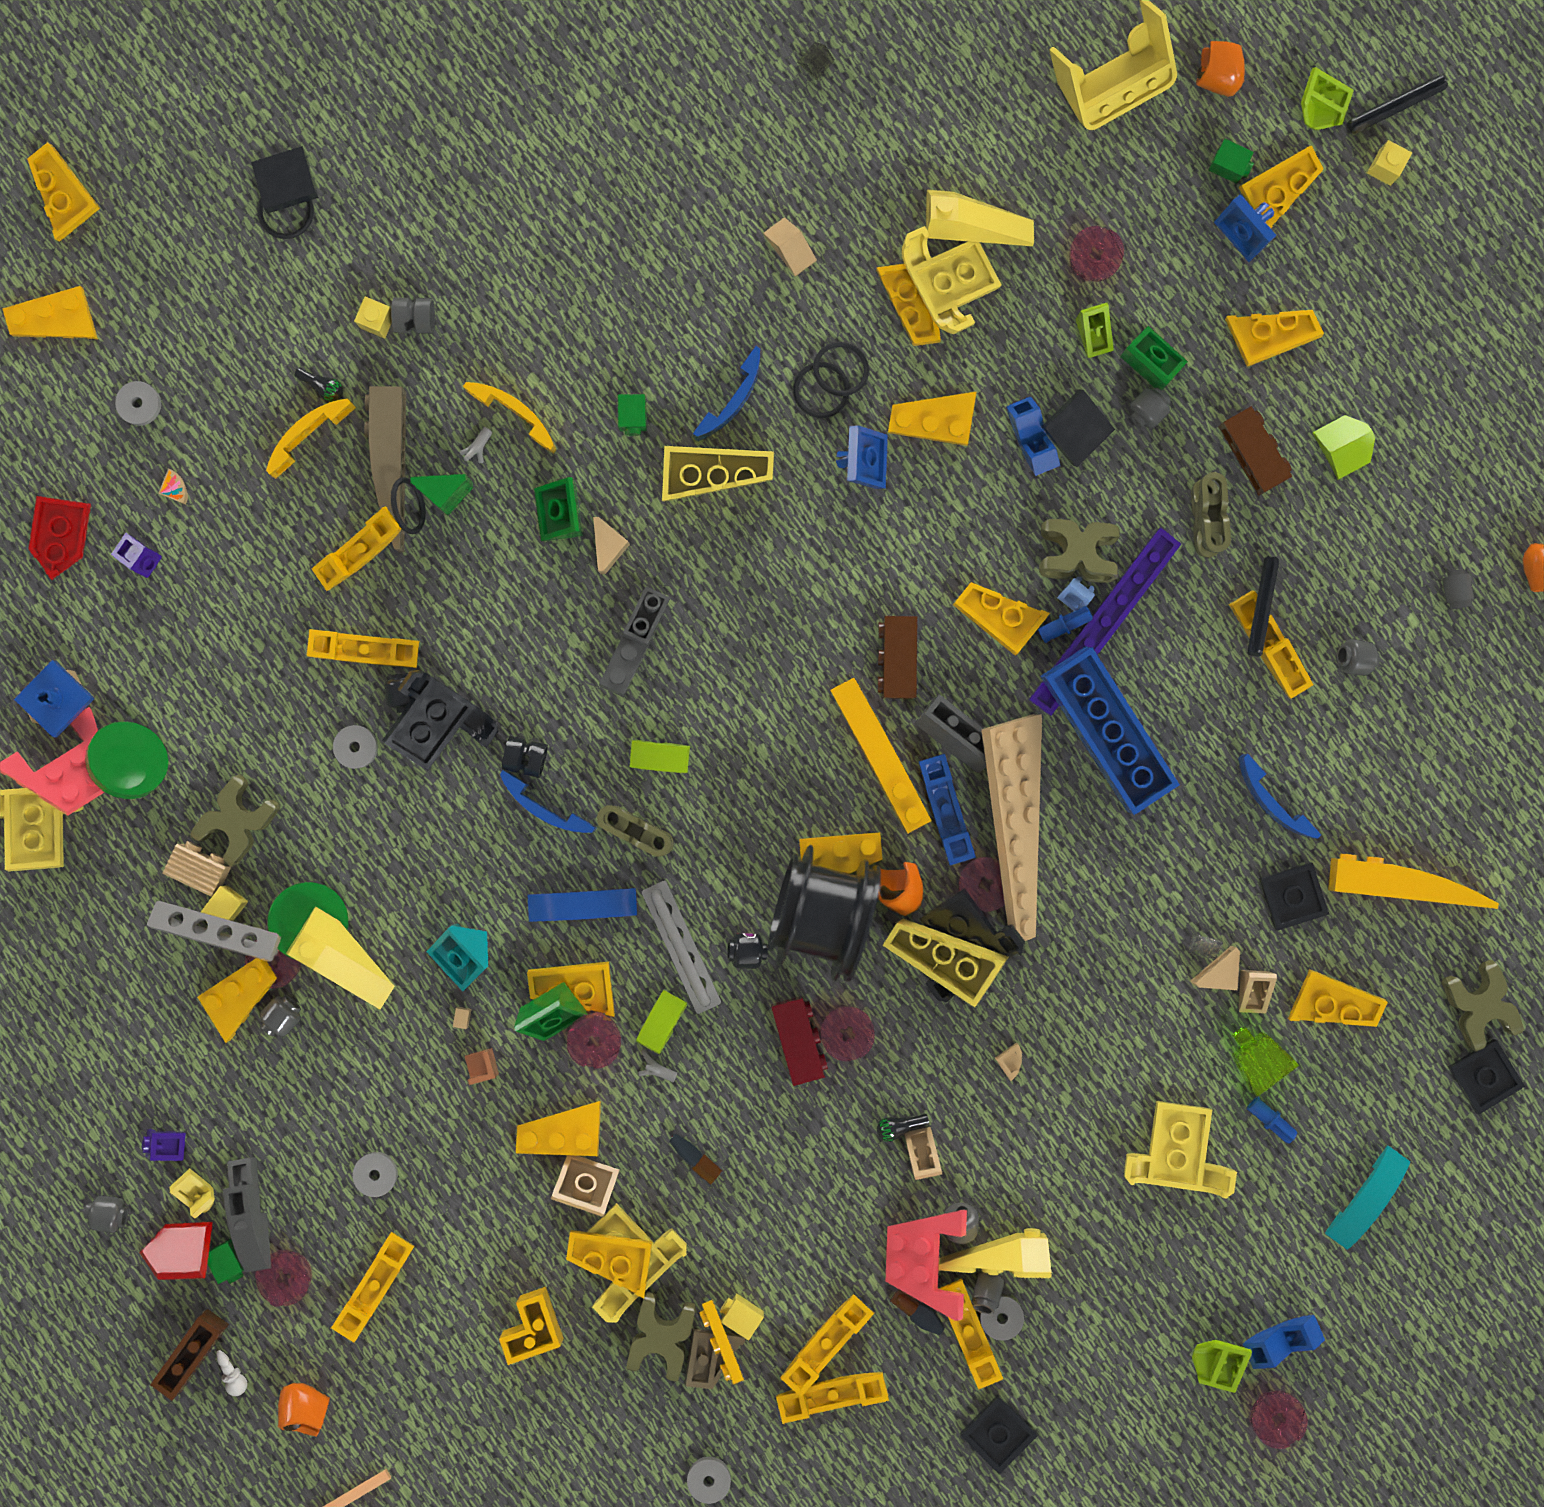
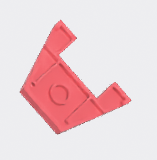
[0,707,104,816]
[885,1210,967,1321]

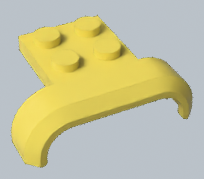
[902,226,1001,334]
[0,788,83,872]
[1124,1101,1237,1199]
[587,1203,687,1323]

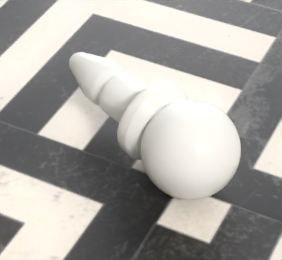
[216,1350,247,1396]

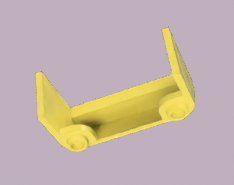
[1049,0,1177,130]

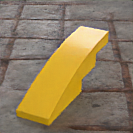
[1229,591,1314,699]

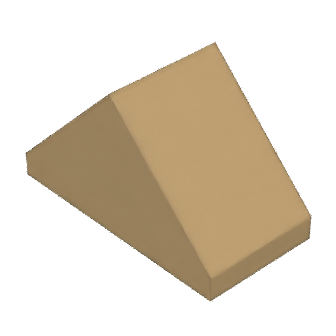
[763,217,817,276]
[593,517,630,574]
[1190,946,1240,990]
[1239,970,1277,1013]
[904,1127,942,1180]

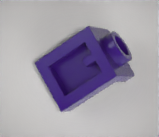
[111,533,162,578]
[142,1129,186,1161]

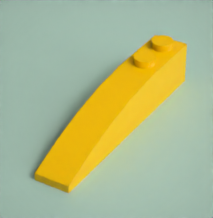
[830,678,932,834]
[1328,854,1499,909]

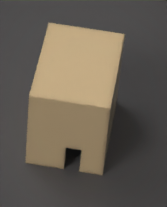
[453,1007,471,1029]

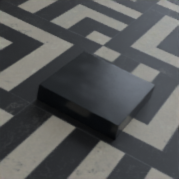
[251,146,318,214]
[1041,389,1115,467]
[1259,862,1329,931]
[1448,1039,1525,1115]
[960,1395,1038,1475]

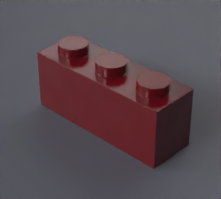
[771,996,828,1086]

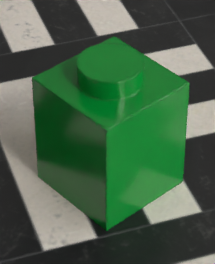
[1208,138,1254,184]
[618,394,647,436]
[207,1239,244,1284]

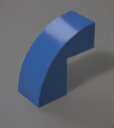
[1006,397,1060,476]
[1243,1315,1325,1369]

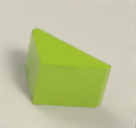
[1075,303,1114,358]

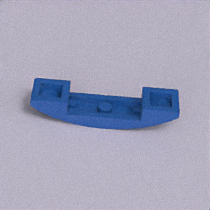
[693,346,761,441]
[918,754,976,865]
[1238,754,1321,839]
[500,770,597,833]
[528,888,637,922]

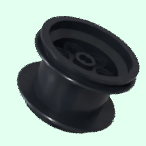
[768,845,881,982]

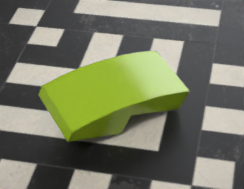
[630,740,690,773]
[636,990,687,1055]

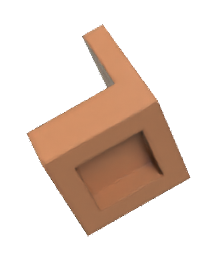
[465,1048,499,1085]

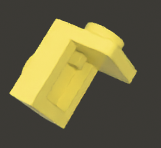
[170,1168,215,1218]

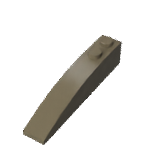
[364,386,406,552]

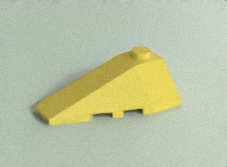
[926,190,1034,246]
[286,907,395,1009]
[939,1228,1051,1278]

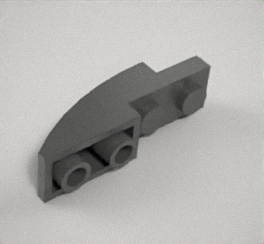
[599,587,670,698]
[223,1157,271,1272]

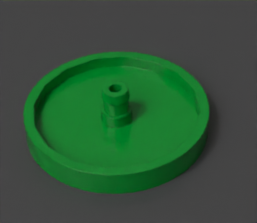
[85,722,168,799]
[267,882,348,960]

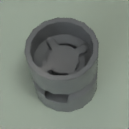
[391,297,435,334]

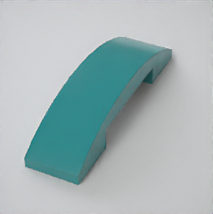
[1325,1145,1410,1250]

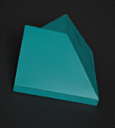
[426,923,488,992]

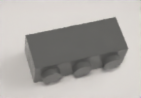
[914,694,986,773]

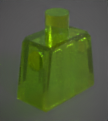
[1231,1026,1299,1097]

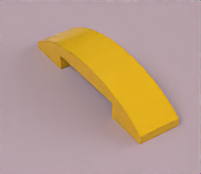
[463,382,556,454]
[266,399,356,479]
[312,507,401,591]
[307,629,420,668]
[331,1232,415,1343]
[938,1279,1003,1390]
[780,1294,874,1397]
[776,1372,889,1424]

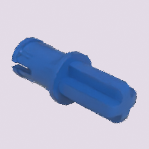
[1038,606,1093,643]
[1246,1097,1297,1144]

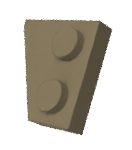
[684,1329,745,1389]

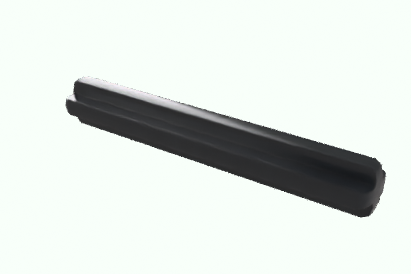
[1347,75,1448,134]
[1247,556,1279,657]

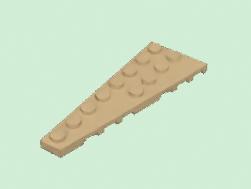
[981,714,1042,941]

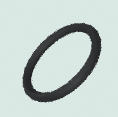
[257,198,314,239]
[813,342,869,396]
[793,362,850,418]
[391,477,426,535]

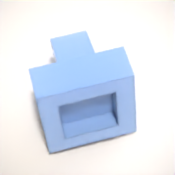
[1057,576,1095,611]

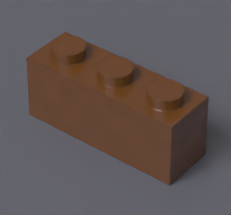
[1218,406,1292,496]
[877,616,918,699]
[150,1309,230,1401]

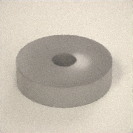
[115,381,161,426]
[333,725,378,769]
[353,1152,398,1197]
[980,1294,1024,1340]
[687,1457,731,1504]

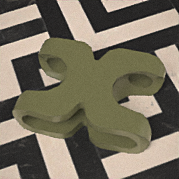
[1191,472,1231,558]
[1039,519,1120,583]
[191,774,280,867]
[597,805,674,857]
[1442,960,1524,1052]
[626,1291,696,1382]

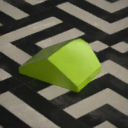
[1301,67,1354,130]
[1313,415,1375,480]
[1192,1340,1252,1393]

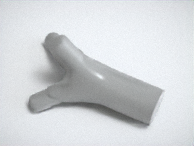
[460,427,493,463]
[638,1049,677,1082]

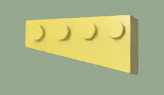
[662,446,774,502]
[883,918,1009,1007]

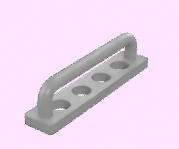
[642,881,721,1014]
[147,901,281,962]

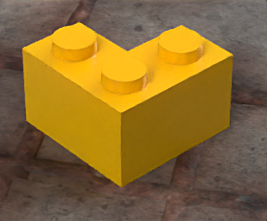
[499,1287,564,1365]

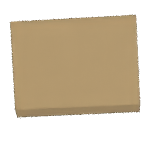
[551,1155,619,1217]

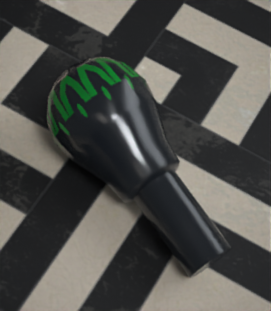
[294,367,343,402]
[877,1114,929,1142]

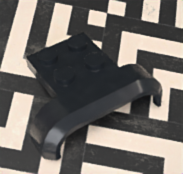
[382,670,498,771]
[920,888,1025,1002]

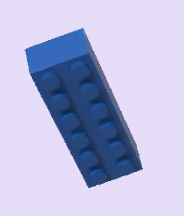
[1040,646,1180,815]

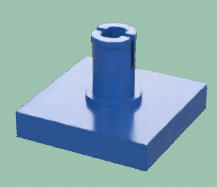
[1214,194,1276,262]
[836,425,888,489]
[14,660,95,738]

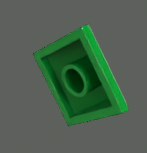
[1120,326,1188,391]
[410,474,473,516]
[534,477,583,541]
[514,982,588,1041]

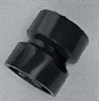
[502,736,548,778]

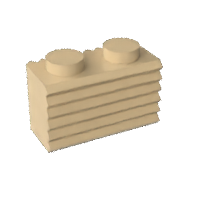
[163,841,231,897]

